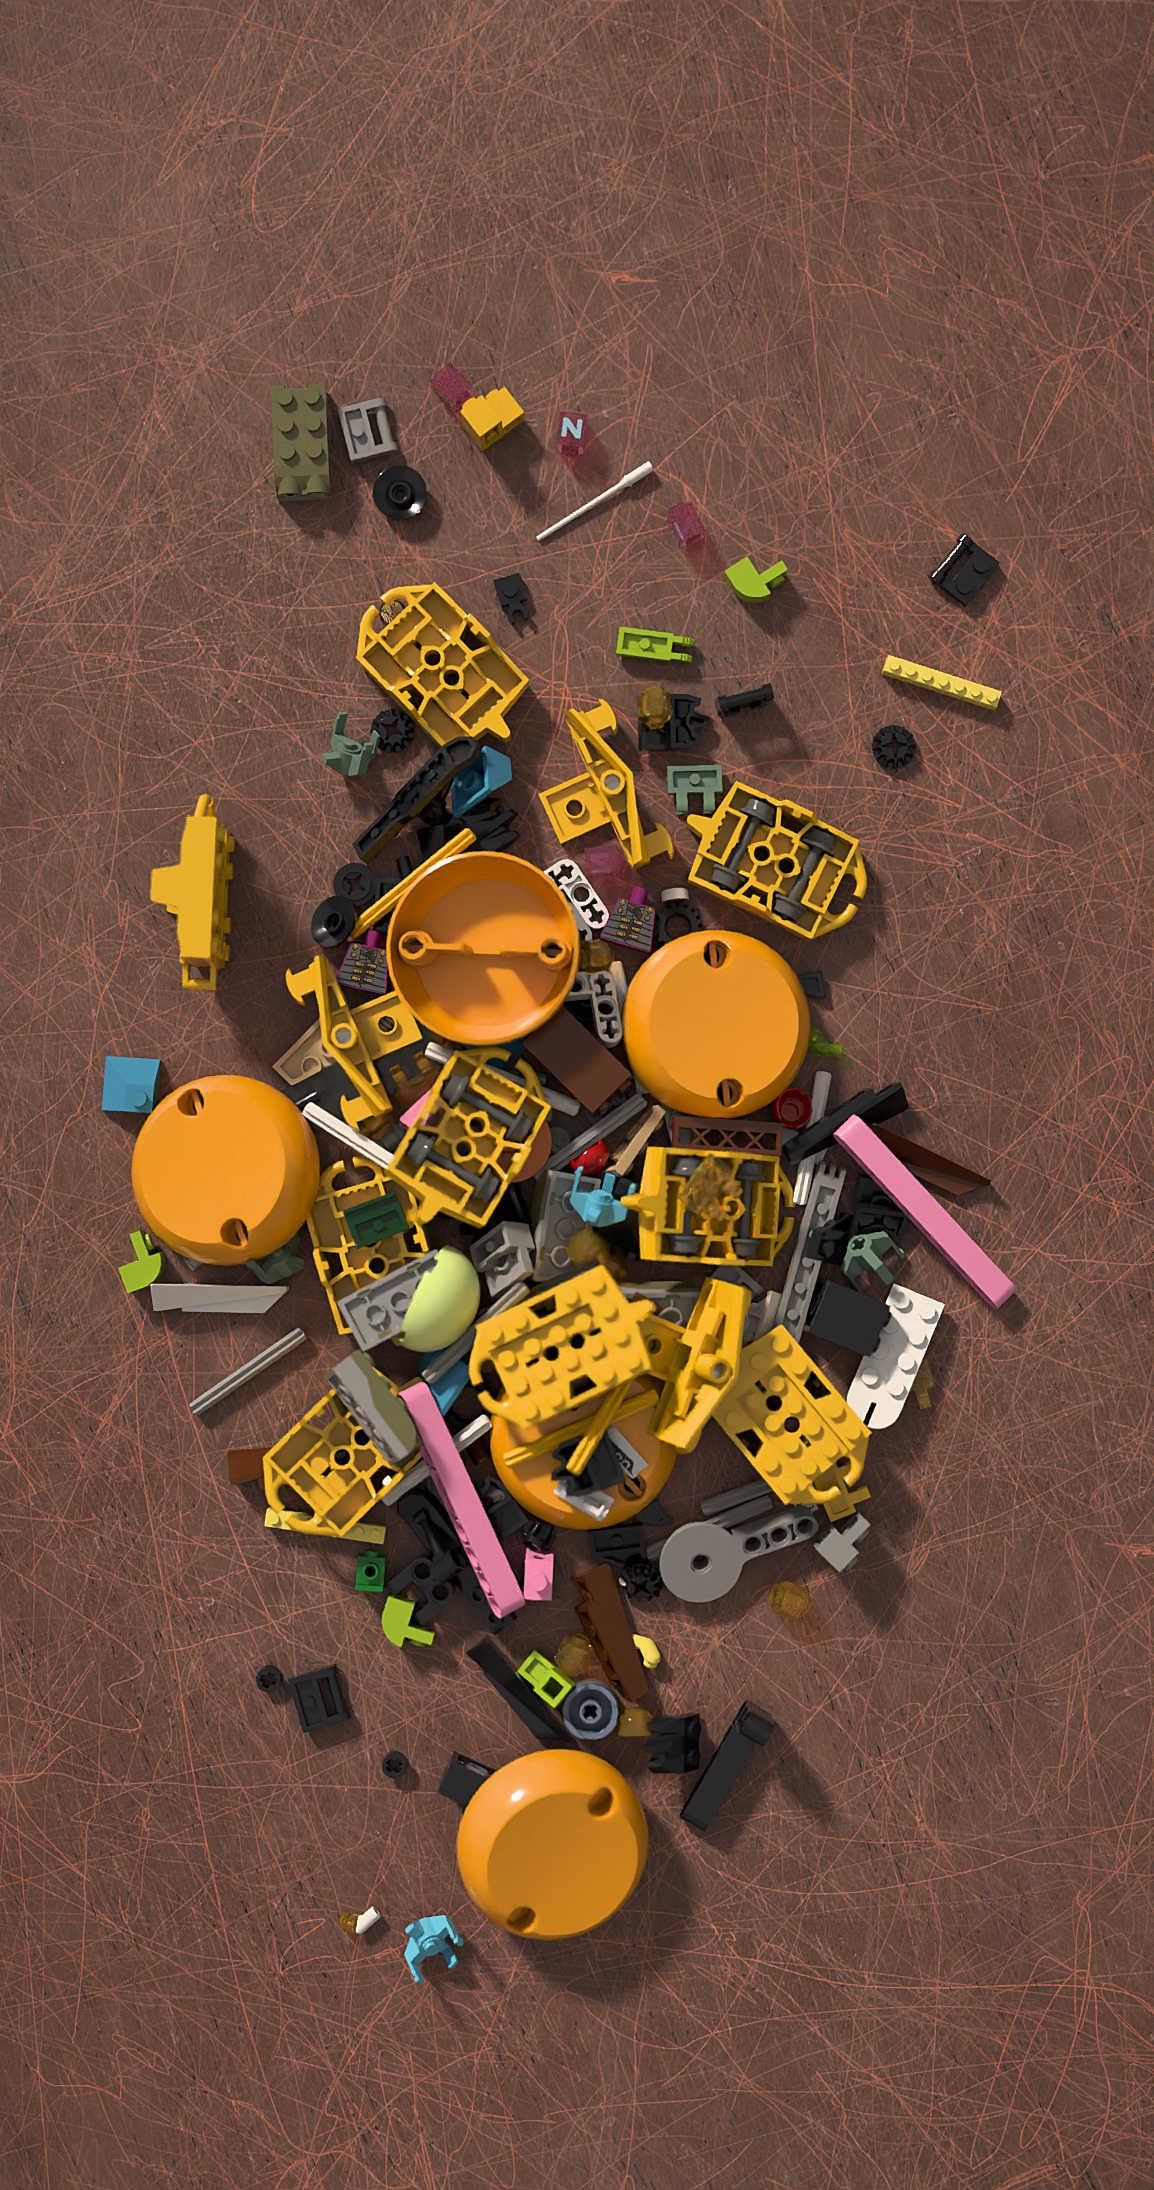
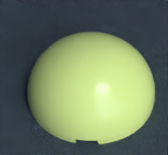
[399,1245,480,1352]

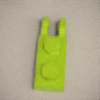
[616,627,695,664]

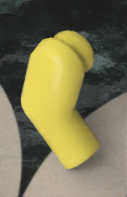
[631,1633,661,1669]

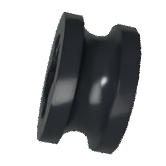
[256,1665,282,1692]
[382,1751,407,1778]

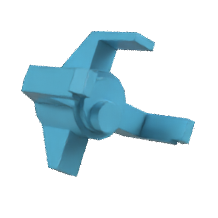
[570,1166,637,1227]
[404,1915,464,1985]

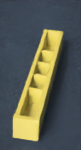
[882,655,1002,711]
[264,1507,387,1544]

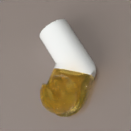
[339,1906,381,1934]

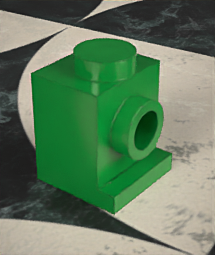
[355,1549,387,1592]

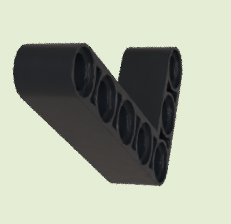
[679,1700,775,1832]

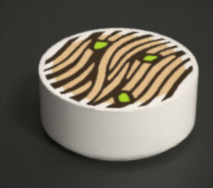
[661,888,689,905]

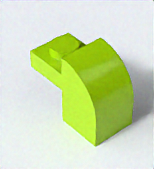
[723,557,788,603]
[118,1230,165,1294]
[382,1593,436,1647]
[517,1650,576,1708]

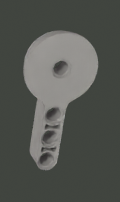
[659,1506,818,1603]

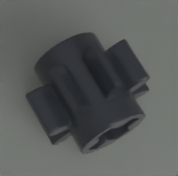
[521,1518,557,1553]

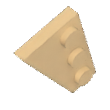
[272,1018,338,1086]
[593,1105,666,1182]

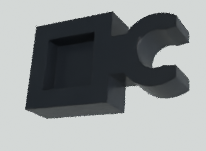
[493,573,528,625]

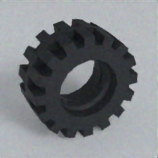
[653,903,702,947]

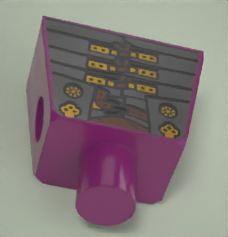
[600,886,655,955]
[336,930,389,996]

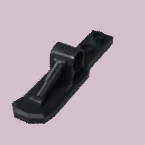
[352,736,482,864]
[397,1489,518,1635]

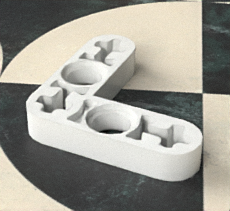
[544,859,609,930]
[565,970,623,1048]

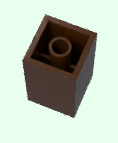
[522,1006,634,1117]

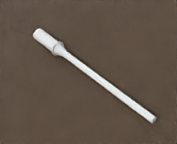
[536,461,654,541]

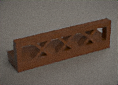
[669,1116,783,1156]

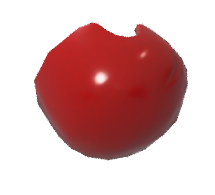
[771,1087,813,1130]
[569,1140,610,1176]

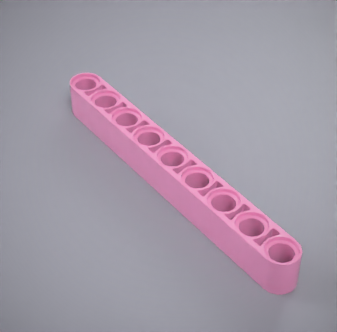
[833,1115,1016,1310]
[397,1382,525,1619]

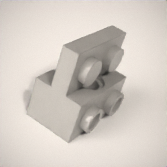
[469,1221,535,1298]
[811,1511,871,1572]

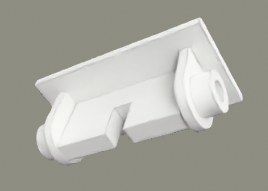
[553,1480,615,1522]

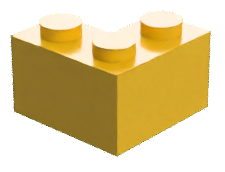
[460,386,525,452]

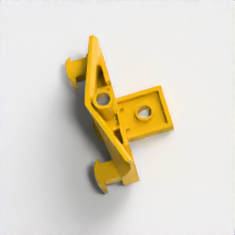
[538,699,674,870]
[285,954,423,1132]
[640,1277,752,1454]

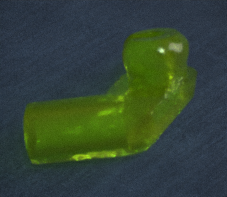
[809,1027,842,1057]

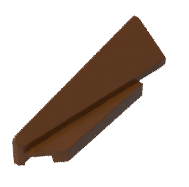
[571,1563,649,1703]

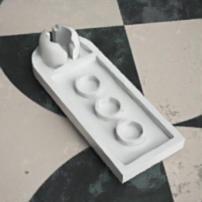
[847,1284,945,1429]

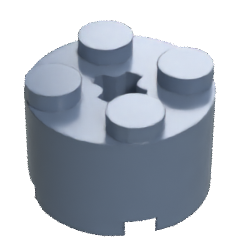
[563,1678,618,1740]

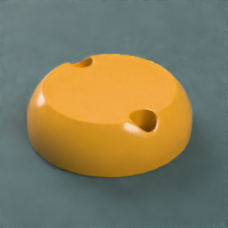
[386,851,580,1046]
[621,930,811,1119]
[131,1075,320,1266]
[489,1355,678,1530]
[456,1749,649,1941]

